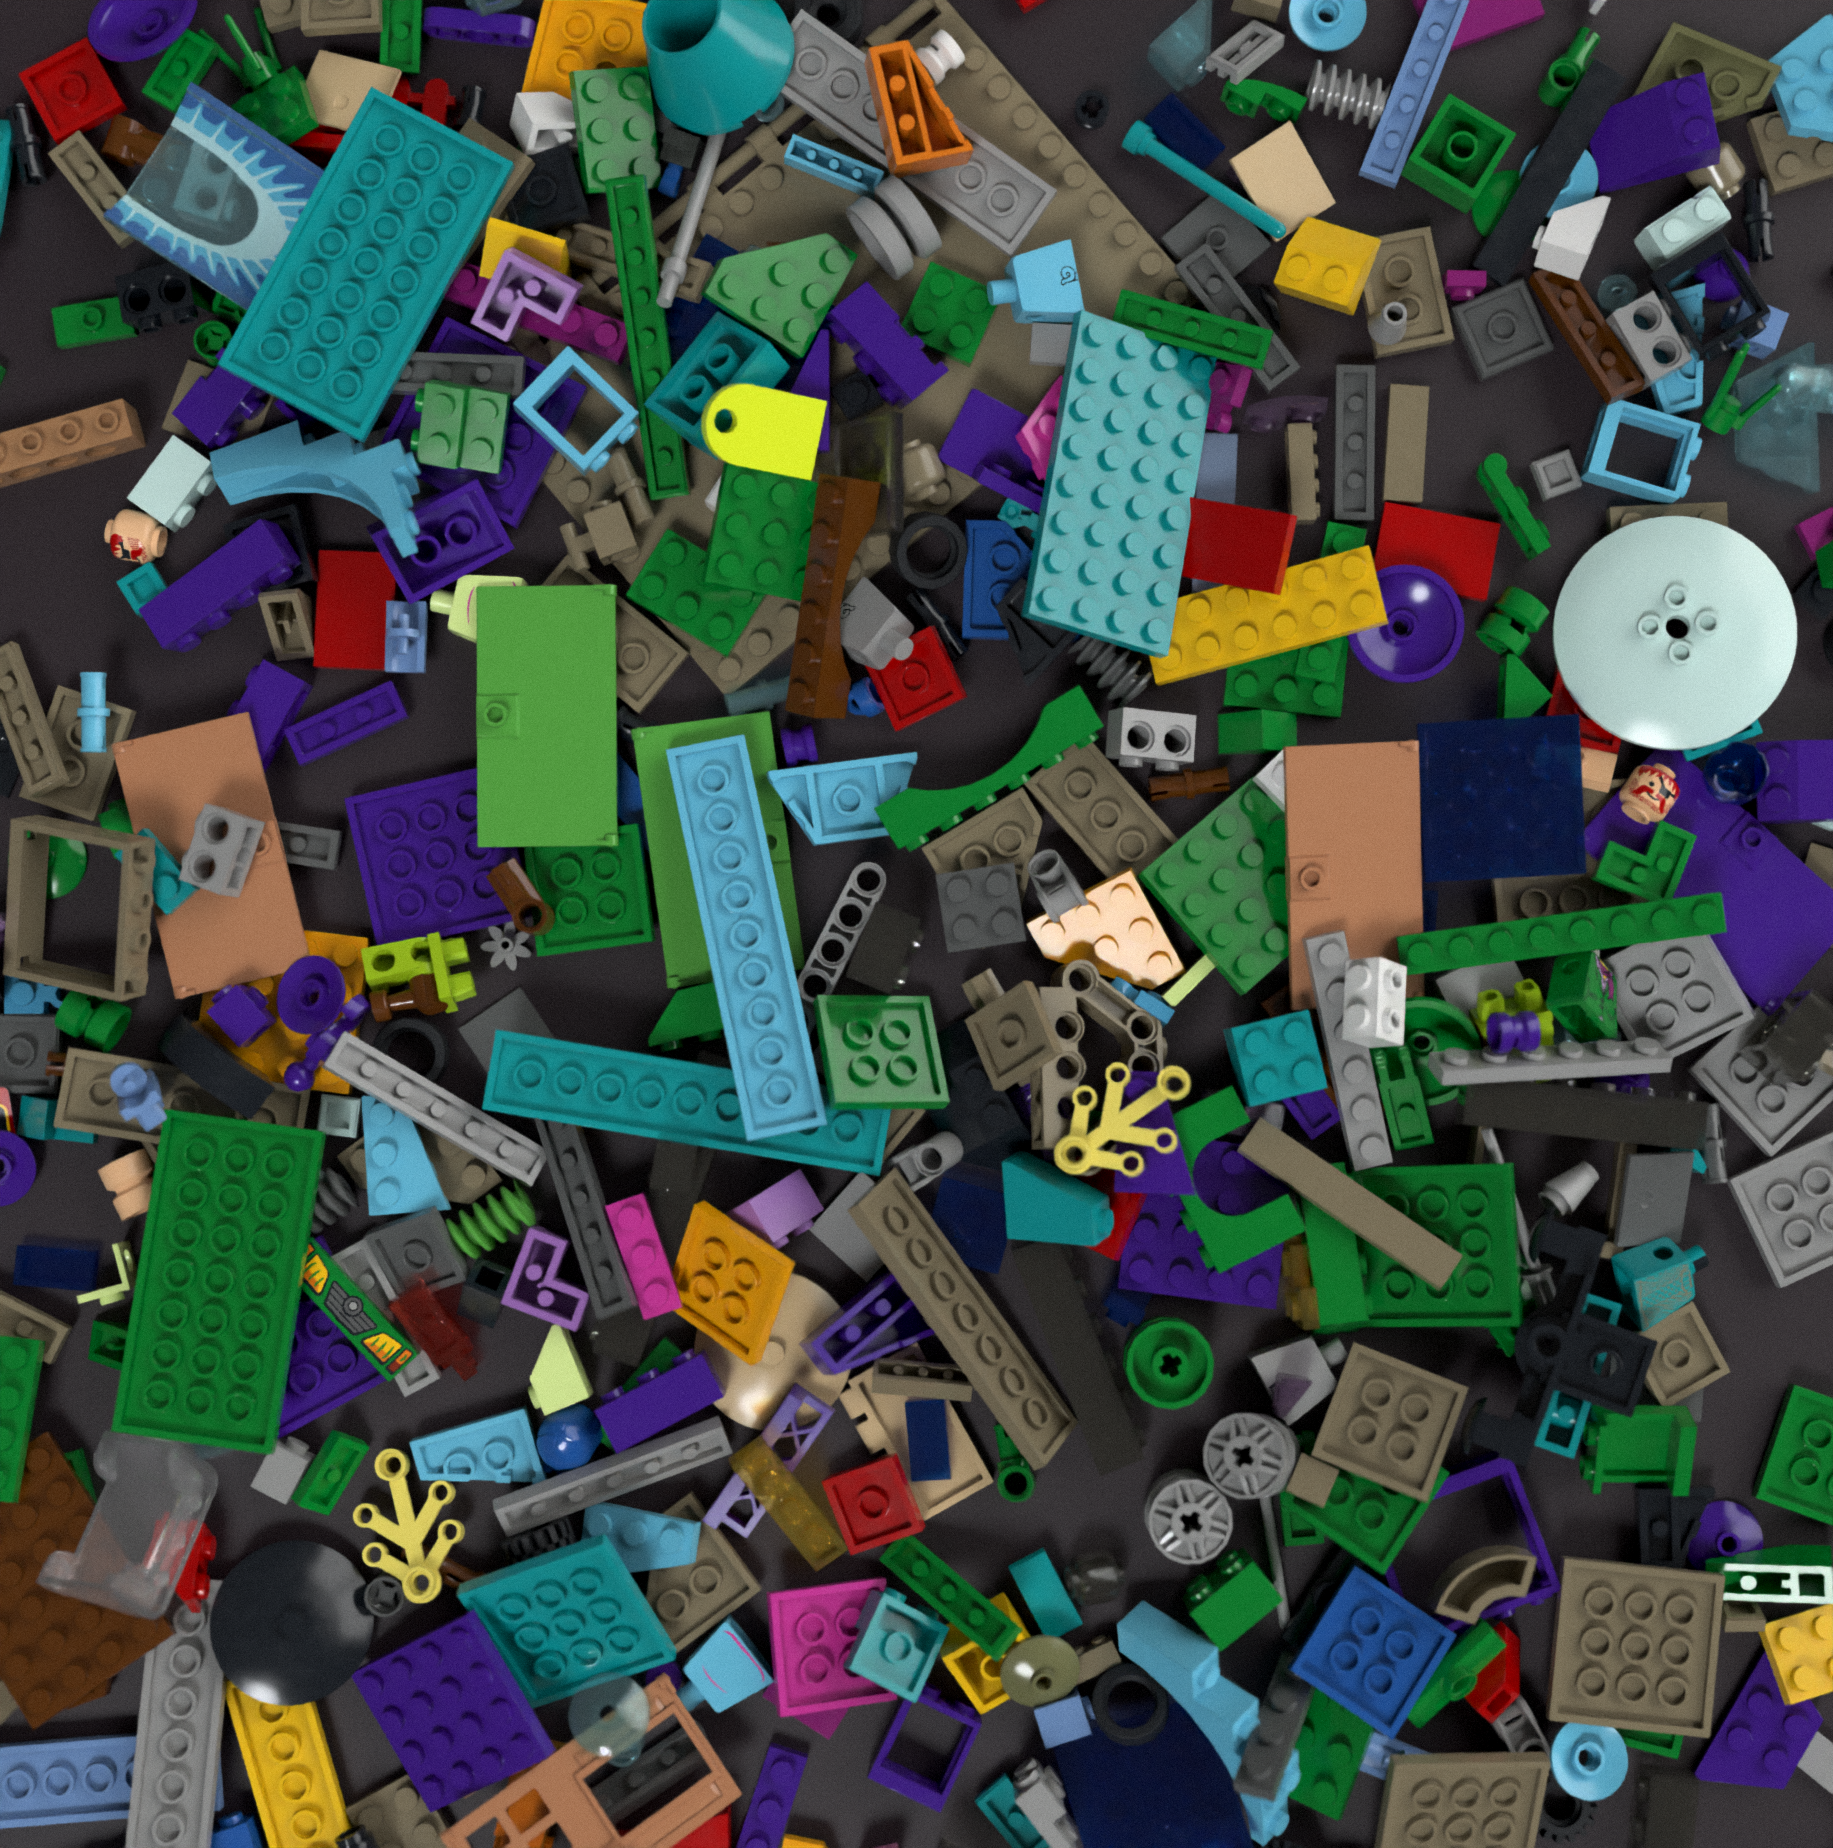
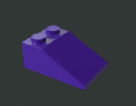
[1589,72,1720,194]
[366,478,515,604]
[1756,740,1833,825]

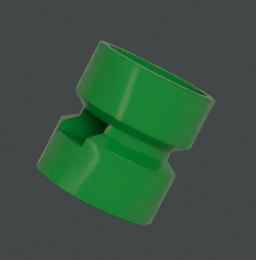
[1475,586,1549,658]
[54,990,132,1053]

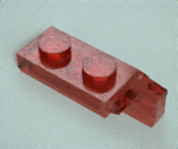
[388,1279,478,1382]

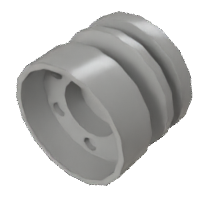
[1203,1413,1301,1499]
[1143,1469,1232,1564]

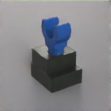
[658,126,705,199]

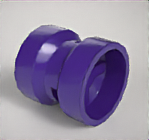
[1486,1011,1541,1053]

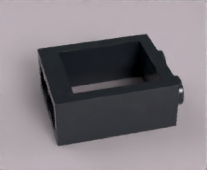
[1649,232,1771,363]

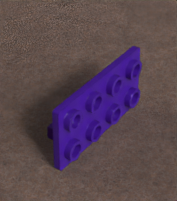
[938,388,1045,513]

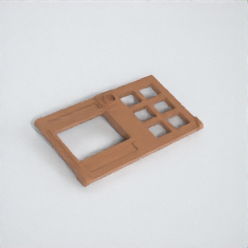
[439,1672,742,1848]

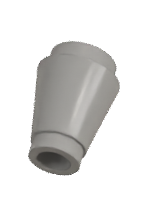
[1368,302,1407,345]
[1538,1161,1599,1218]

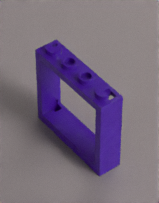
[1381,1451,1560,1634]

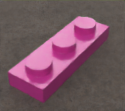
[605,1192,684,1320]

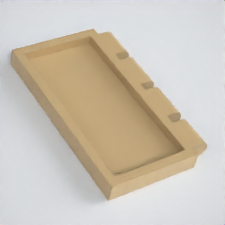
[839,1341,994,1520]

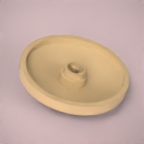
[694,1272,851,1430]

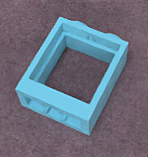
[513,346,639,476]
[1579,400,1702,505]

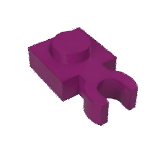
[1205,362,1253,434]

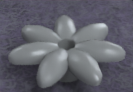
[481,922,531,971]

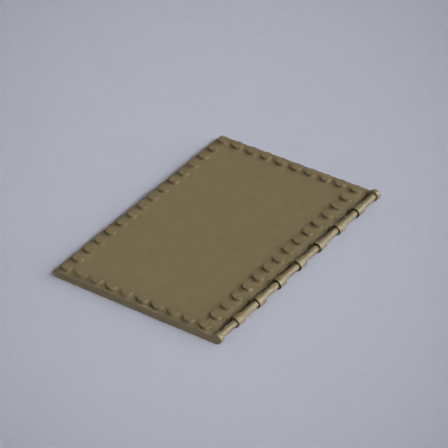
[504,0,1199,700]

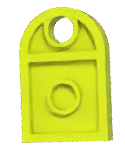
[701,383,827,481]

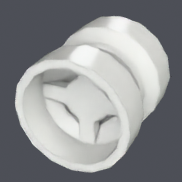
[915,29,965,87]

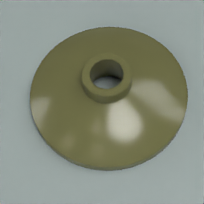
[1000,1635,1080,1707]

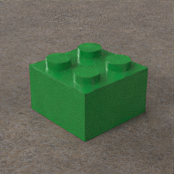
[1400,93,1516,214]
[1182,1547,1283,1652]

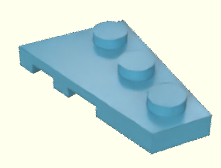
[1633,283,1705,416]
[361,1096,451,1216]
[409,1406,548,1484]
[581,1502,701,1573]

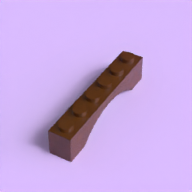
[785,473,881,719]

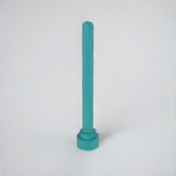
[1122,120,1286,238]

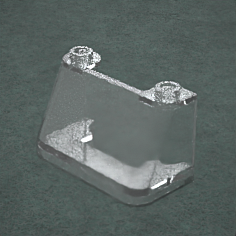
[36,1431,218,1620]

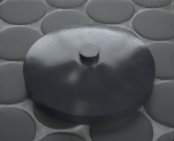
[210,1540,374,1706]

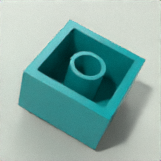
[1223,1010,1328,1107]

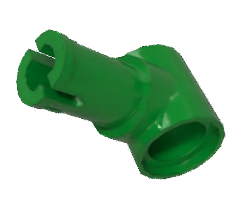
[1538,27,1600,107]
[993,1425,1036,1502]

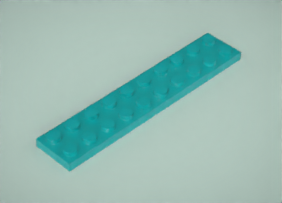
[482,1029,891,1176]

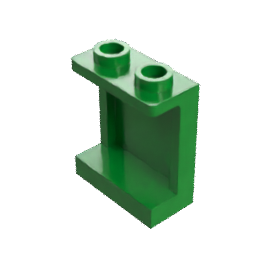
[1579,1405,1697,1496]

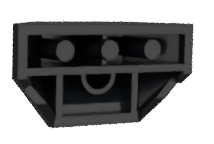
[927,1017,1042,1172]

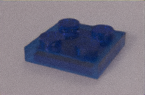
[931,1176,1008,1274]

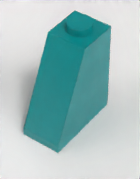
[1002,1151,1114,1246]

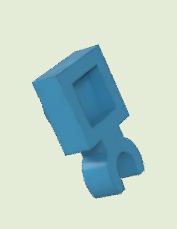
[4,975,63,1014]
[1110,976,1175,1028]

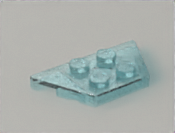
[1733,342,1820,494]

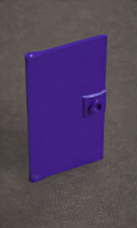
[1573,749,1833,1017]

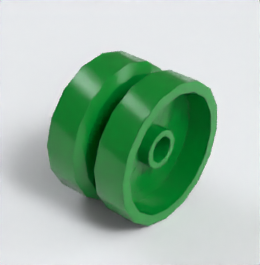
[1122,1315,1214,1409]

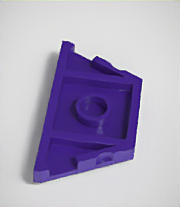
[1691,1648,1824,1789]

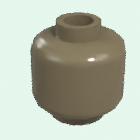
[1685,142,1745,201]
[887,439,946,501]

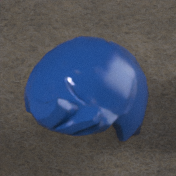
[536,1404,603,1475]

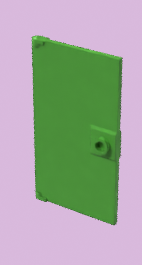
[476,584,619,848]
[631,711,805,989]

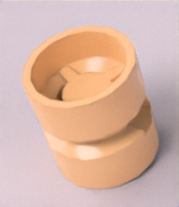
[98,1149,155,1221]

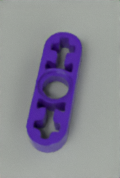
[422,7,537,48]

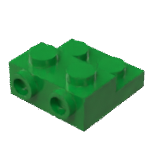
[411,379,511,474]

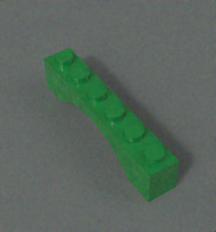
[874,685,1103,852]

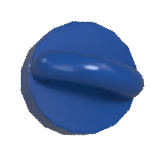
[847,677,885,717]

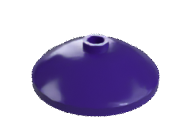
[88,0,198,62]
[1347,565,1465,683]

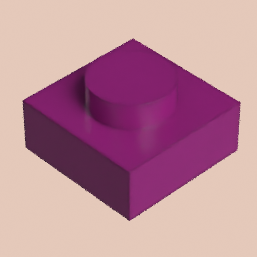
[1441,270,1486,301]

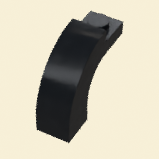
[157,1009,275,1120]

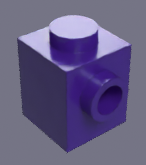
[207,985,278,1047]

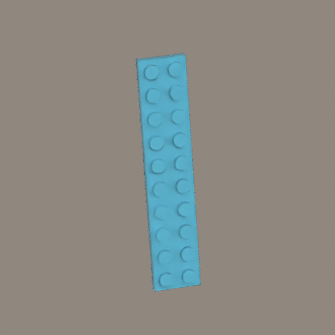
[666,734,827,1142]

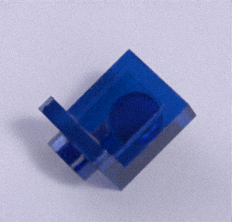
[1101,1275,1154,1328]

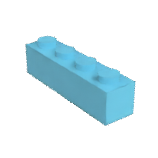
[784,134,884,201]

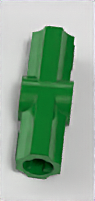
[1407,1617,1507,1729]

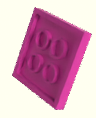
[766,1576,897,1717]

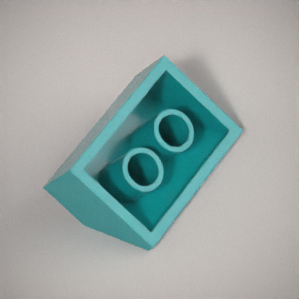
[644,311,790,460]

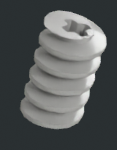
[1304,59,1391,130]

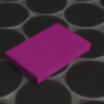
[1412,0,1545,52]

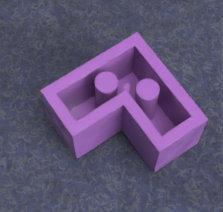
[470,247,584,342]
[725,1169,824,1250]
[501,1225,591,1332]

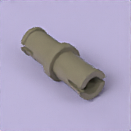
[606,447,657,530]

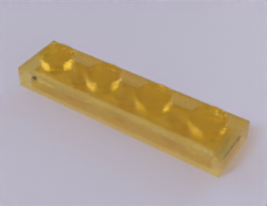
[728,1435,848,1572]

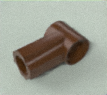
[100,115,187,177]
[486,858,555,936]

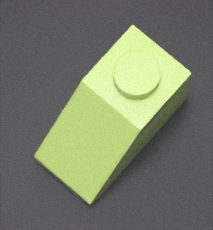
[528,1324,594,1416]

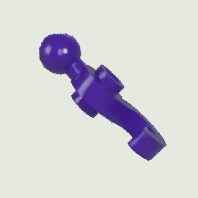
[284,993,372,1091]

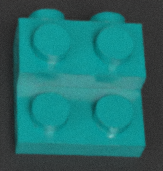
[843,1587,949,1703]

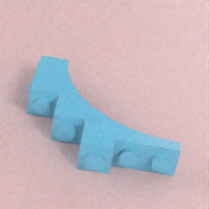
[209,420,422,557]
[1117,1600,1300,1846]

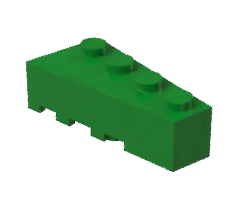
[1294,1162,1373,1337]

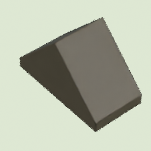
[258,588,315,661]

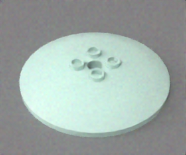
[1552,516,1797,750]

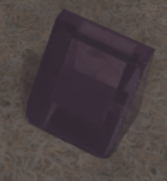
[1271,1372,1313,1418]

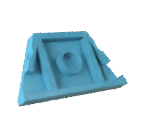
[1768,14,1833,142]
[766,752,918,846]

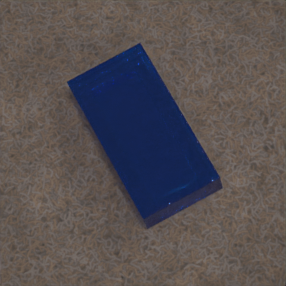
[1143,92,1226,172]
[13,1244,100,1292]
[905,1398,953,1482]

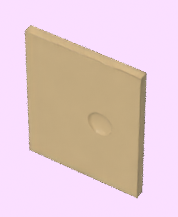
[306,50,402,131]
[1229,121,1336,242]

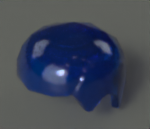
[1702,741,1770,805]

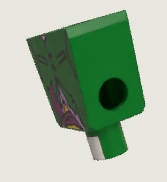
[1546,949,1617,1044]

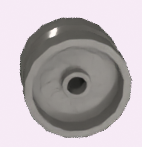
[846,175,942,280]

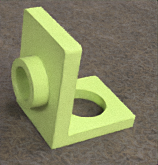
[77,1240,138,1306]

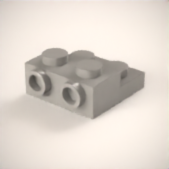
[1012,1757,1079,1848]

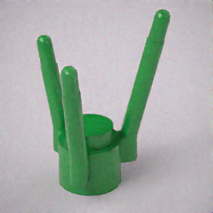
[197,7,283,91]
[1700,342,1782,435]

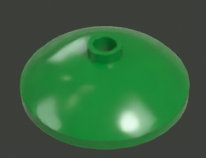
[1369,997,1482,1106]

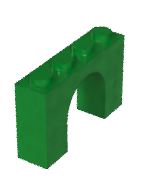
[1170,1086,1306,1274]

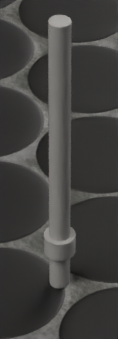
[656,133,726,308]

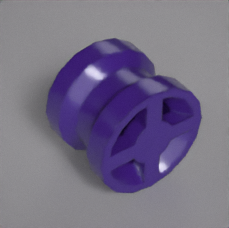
[780,723,819,767]

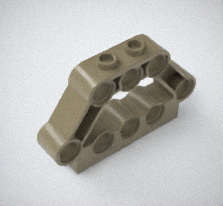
[1030,959,1169,1177]

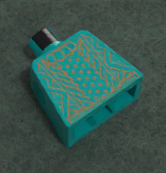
[1611,1237,1709,1332]

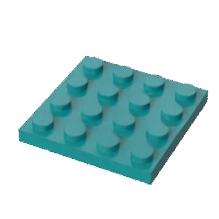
[457,1533,677,1709]

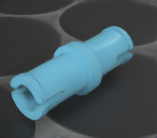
[77,672,110,753]

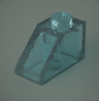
[1147,0,1212,92]

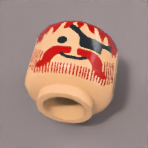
[104,509,168,564]
[1619,763,1680,824]

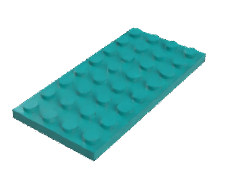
[218,87,515,443]
[1022,310,1217,658]

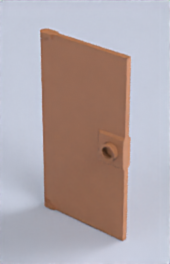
[111,712,310,999]
[1283,739,1425,1010]

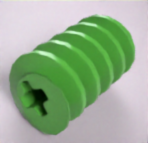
[445,1179,536,1259]

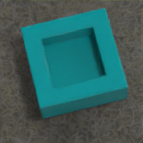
[116,561,168,617]

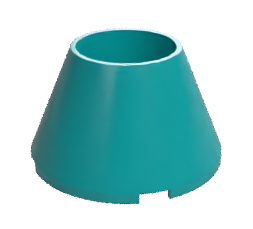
[642,0,795,135]

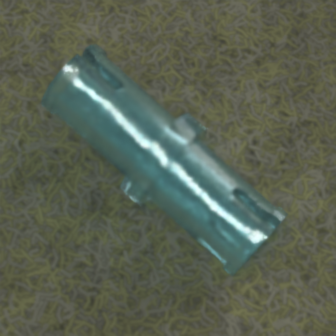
[723,675,790,716]

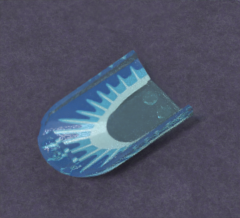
[104,82,324,310]

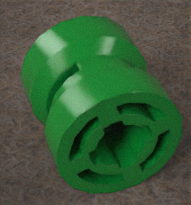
[194,321,234,367]

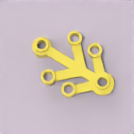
[1054,1062,1191,1177]
[353,1449,465,1603]

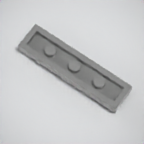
[331,1238,443,1397]

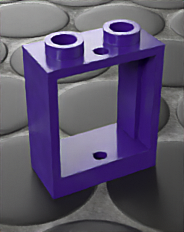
[868,1681,982,1813]

